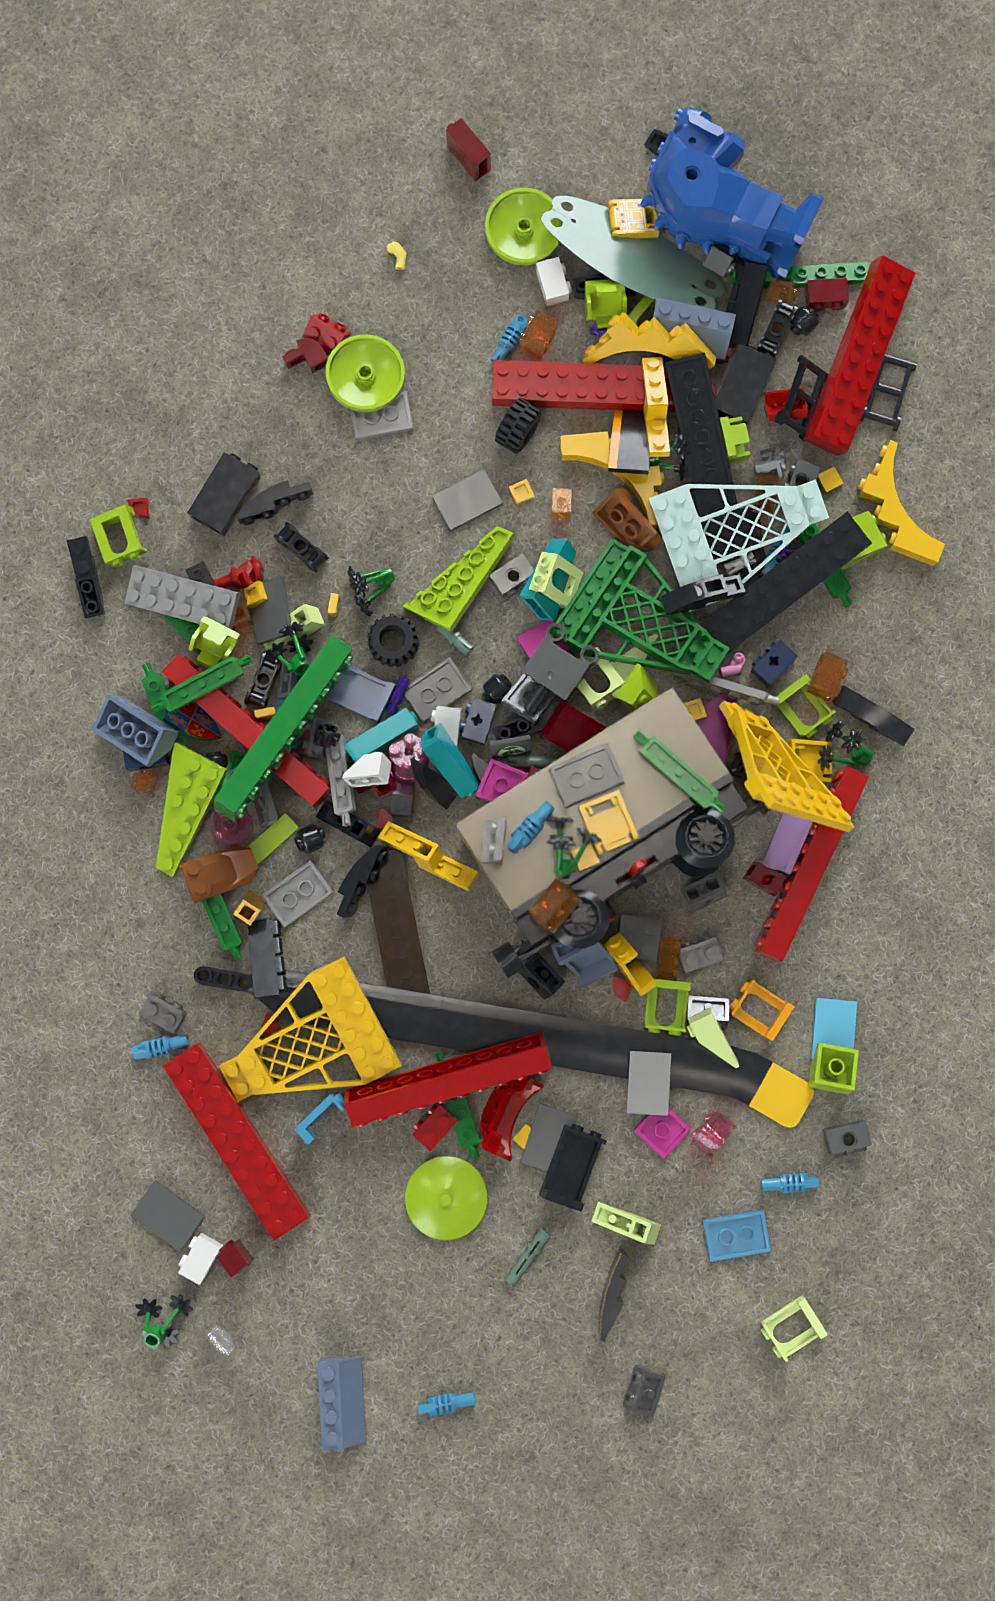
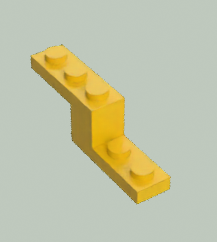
[642,357,670,457]
[378,821,479,891]

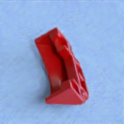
[480,1078,544,1161]

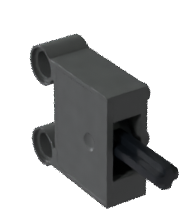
[522,623,599,714]

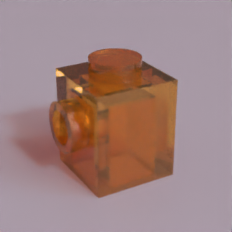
[551,488,572,520]

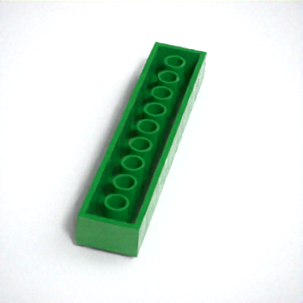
[214,635,353,823]

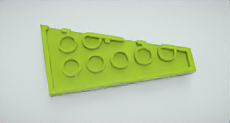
[402,526,515,632]
[156,742,228,877]

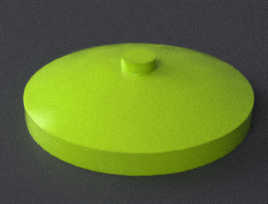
[485,187,562,266]
[326,334,405,412]
[405,1156,487,1240]

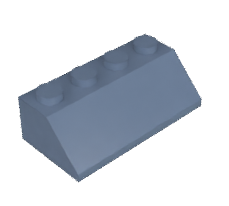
[653,298,736,360]
[92,694,179,767]
[318,1356,366,1450]

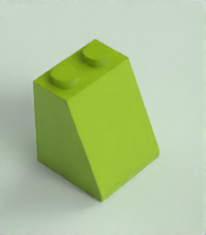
[841,511,887,570]

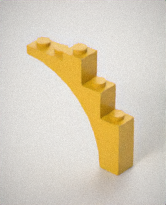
[583,312,716,370]
[560,431,664,529]
[858,440,945,566]

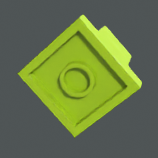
[585,279,627,328]
[719,416,751,466]
[188,616,240,668]

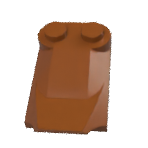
[592,488,663,552]
[179,845,259,904]

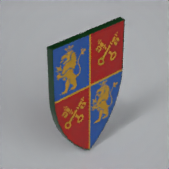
[163,702,222,741]

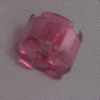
[389,733,429,782]
[209,810,253,846]
[690,1110,737,1158]

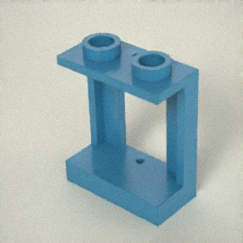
[294,1092,345,1145]

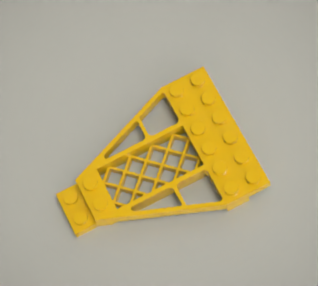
[719,701,854,832]
[219,956,402,1102]

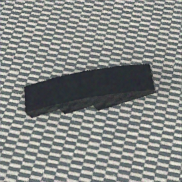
[832,685,915,746]

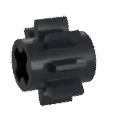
[314,723,341,748]

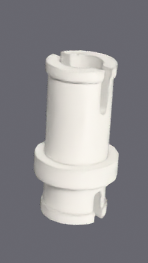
[724,551,756,576]

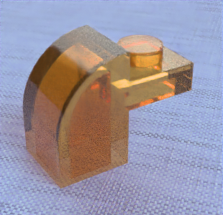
[751,472,779,514]
[233,589,254,631]
[655,937,681,981]

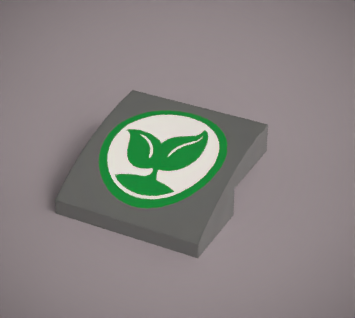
[489,735,532,759]

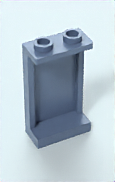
[327,666,395,723]
[551,941,618,988]

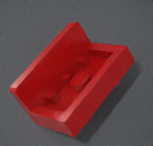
[302,313,351,353]
[764,388,808,422]
[412,1104,458,1152]

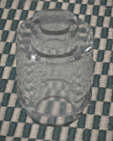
[206,1324,236,1356]

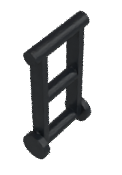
[860,354,917,432]
[775,355,829,441]

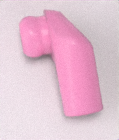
[720,652,745,678]

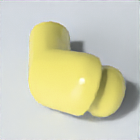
[387,241,407,270]

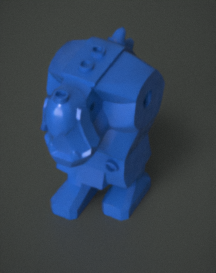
[640,107,824,283]

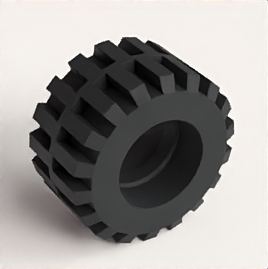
[495,398,541,454]
[367,614,419,667]

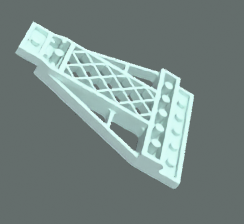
[649,479,829,612]

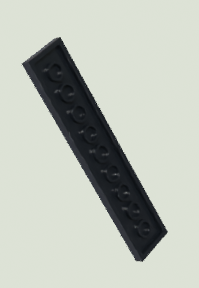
[665,352,747,558]
[686,511,872,654]

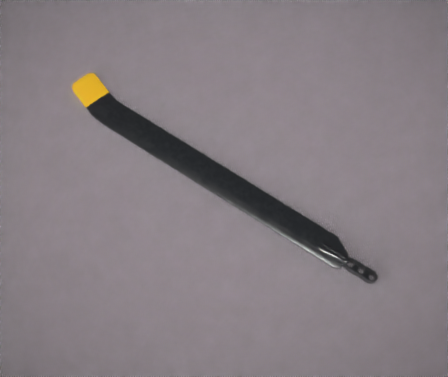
[194,966,814,1128]

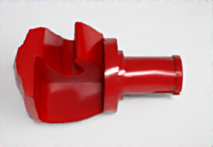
[214,556,264,589]

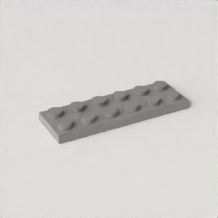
[125,565,241,630]

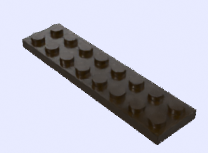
[361,849,430,994]

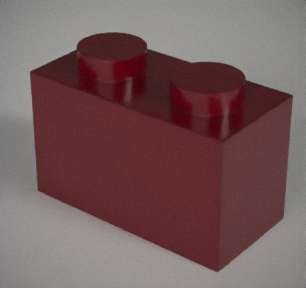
[805,278,849,312]
[216,1239,254,1278]

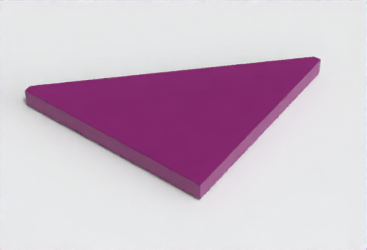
[695,681,740,766]

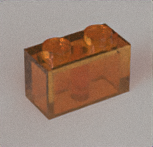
[518,310,558,360]
[807,651,848,701]
[529,878,581,933]

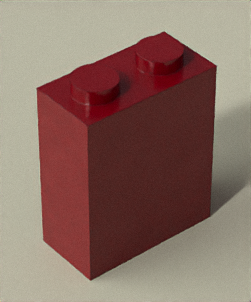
[446,118,491,182]
[540,700,606,752]

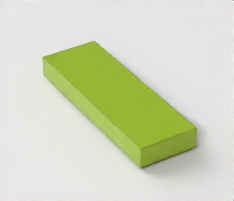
[248,813,299,865]

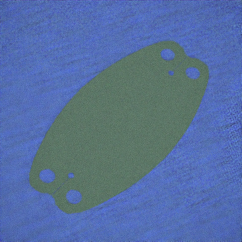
[541,196,725,310]

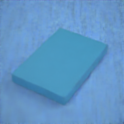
[702,1209,771,1262]

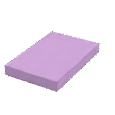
[762,813,813,874]

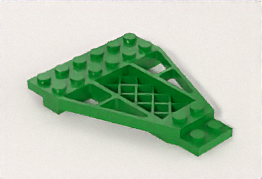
[551,538,730,683]

